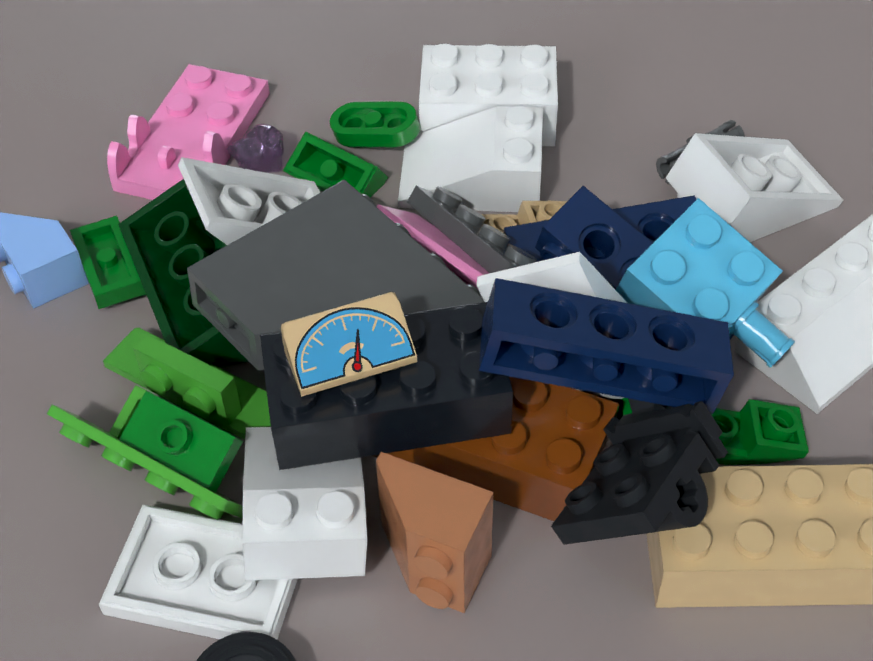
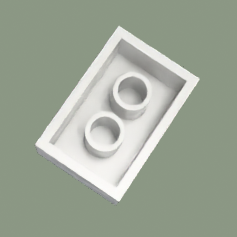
[419,44,558,146]

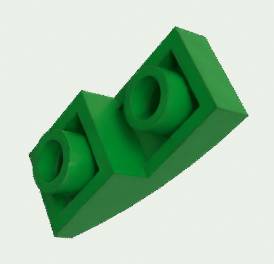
[711,399,809,465]

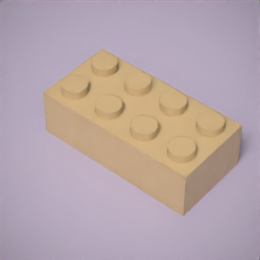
[646,464,873,608]

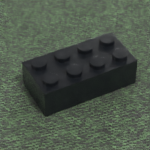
[260,302,513,470]

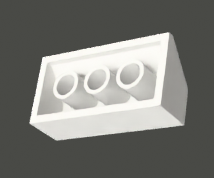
[735,214,873,414]

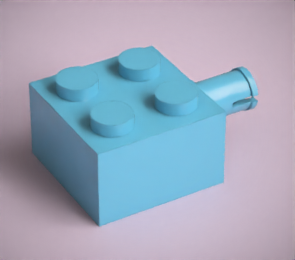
[616,198,795,368]

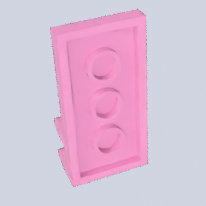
[107,64,270,200]

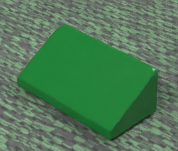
[283,131,388,197]

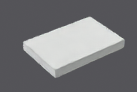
[99,505,298,639]

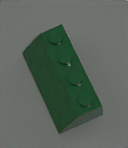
[118,179,249,365]

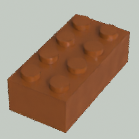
[373,376,619,521]

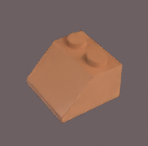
[376,452,493,613]

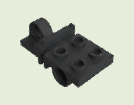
[551,399,728,545]

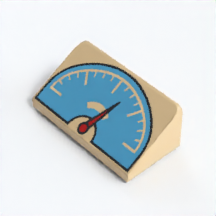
[281,292,417,397]

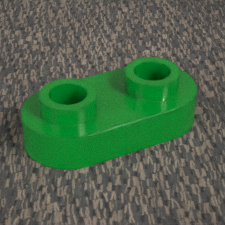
[330,101,420,147]

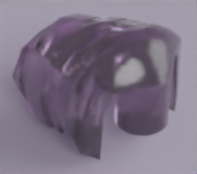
[227,124,284,173]

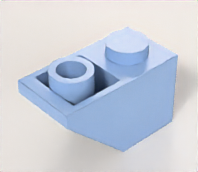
[0,212,89,309]

